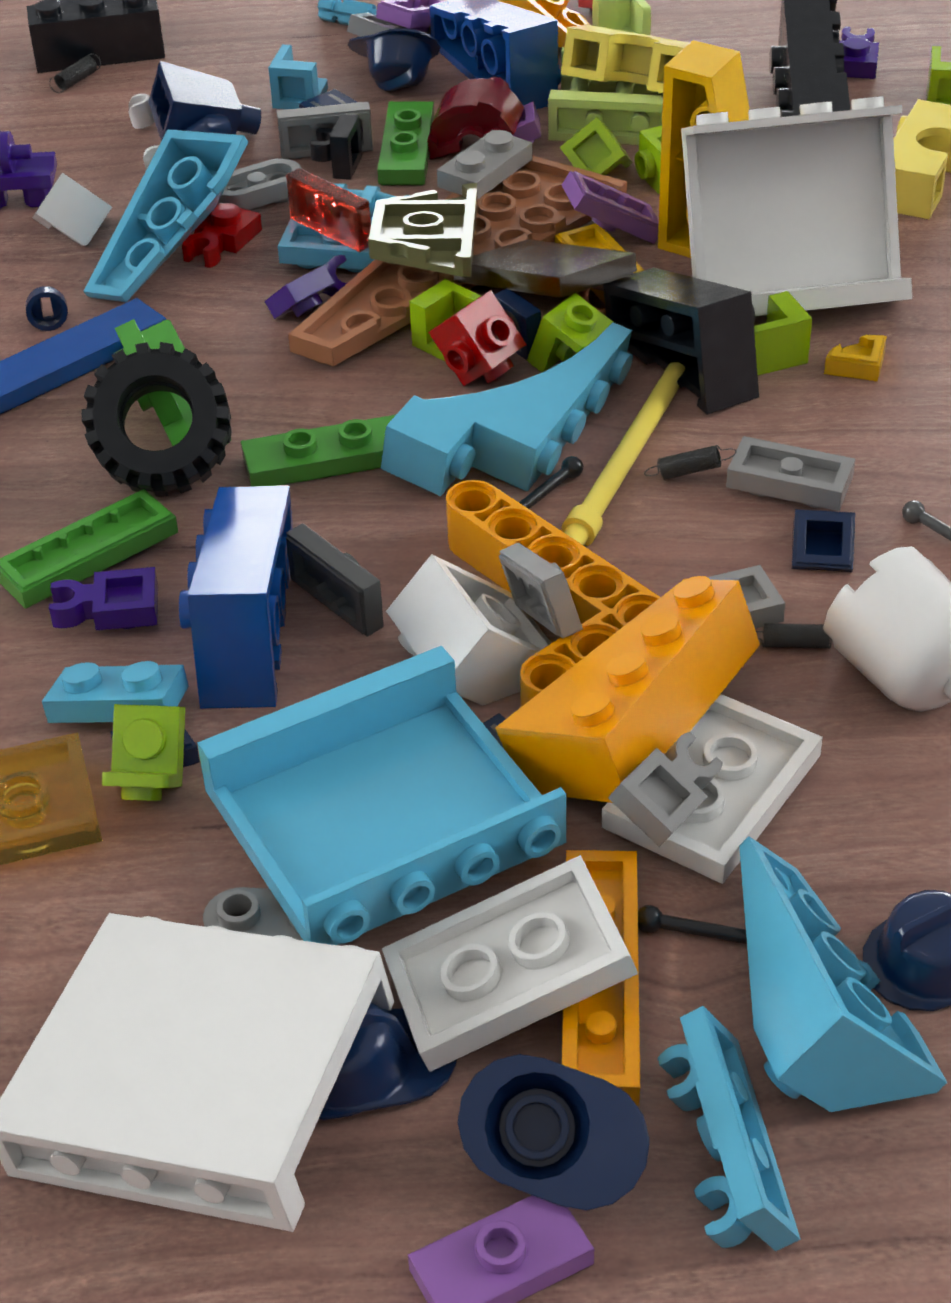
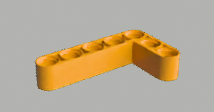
[446,480,660,707]

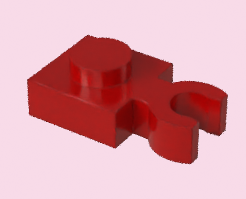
[181,203,262,268]

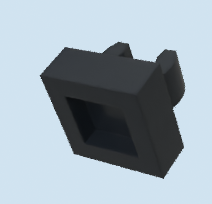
[310,114,362,180]

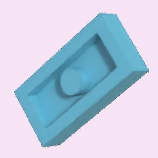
[42,661,189,723]

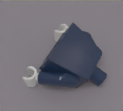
[128,61,261,170]

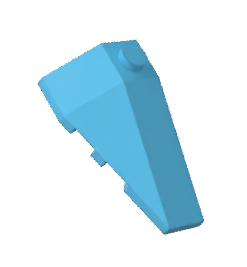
[83,129,249,302]

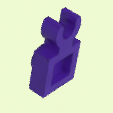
[839,27,879,79]
[49,567,158,631]

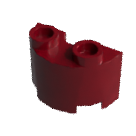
[427,77,524,159]

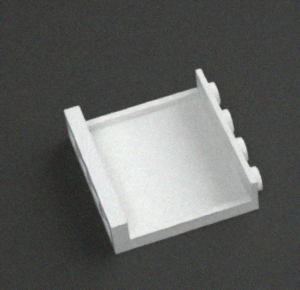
[681,96,912,316]
[0,913,394,1232]

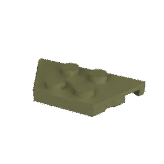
[368,183,478,277]

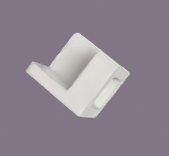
[32,173,112,246]

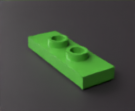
[377,101,434,185]
[241,414,397,486]
[0,489,178,609]

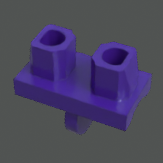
[0,131,57,209]

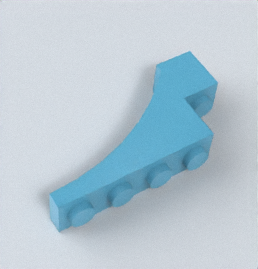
[381,322,633,496]

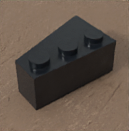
[27,0,165,73]
[603,268,759,415]

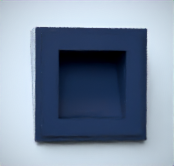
[792,509,856,572]

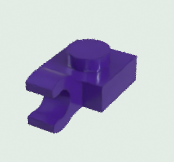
[264,255,347,319]

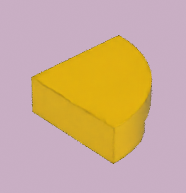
[824,335,887,382]

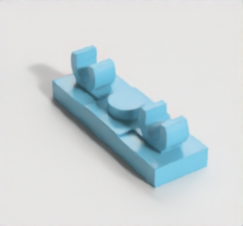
[658,1006,801,1251]

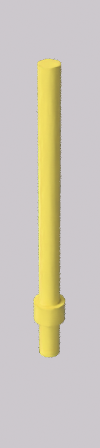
[561,362,686,546]

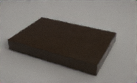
[454,239,637,298]

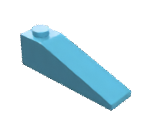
[739,836,948,1112]

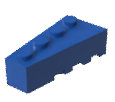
[430,0,561,109]
[179,486,293,709]

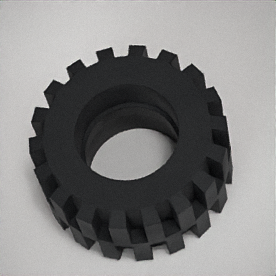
[81,342,232,496]

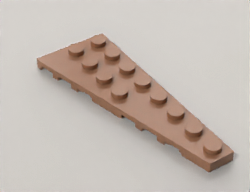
[288,155,627,367]

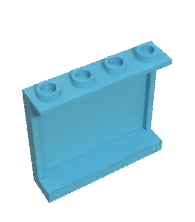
[197,645,566,945]

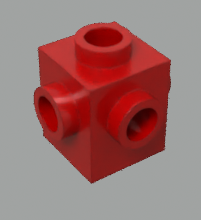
[428,290,527,386]

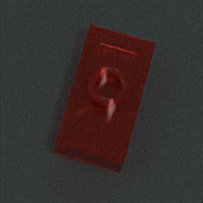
[286,168,371,252]

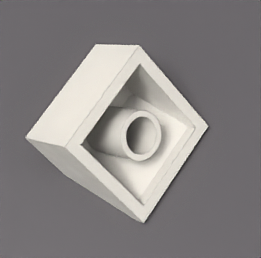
[386,554,551,706]

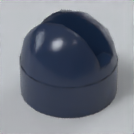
[25,286,68,331]

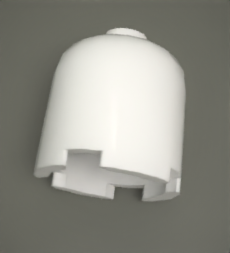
[823,546,951,712]

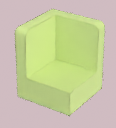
[592,0,651,36]

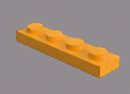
[562,850,640,1106]

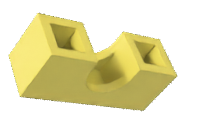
[561,24,689,93]
[893,99,951,219]

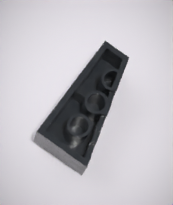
[769,0,851,117]

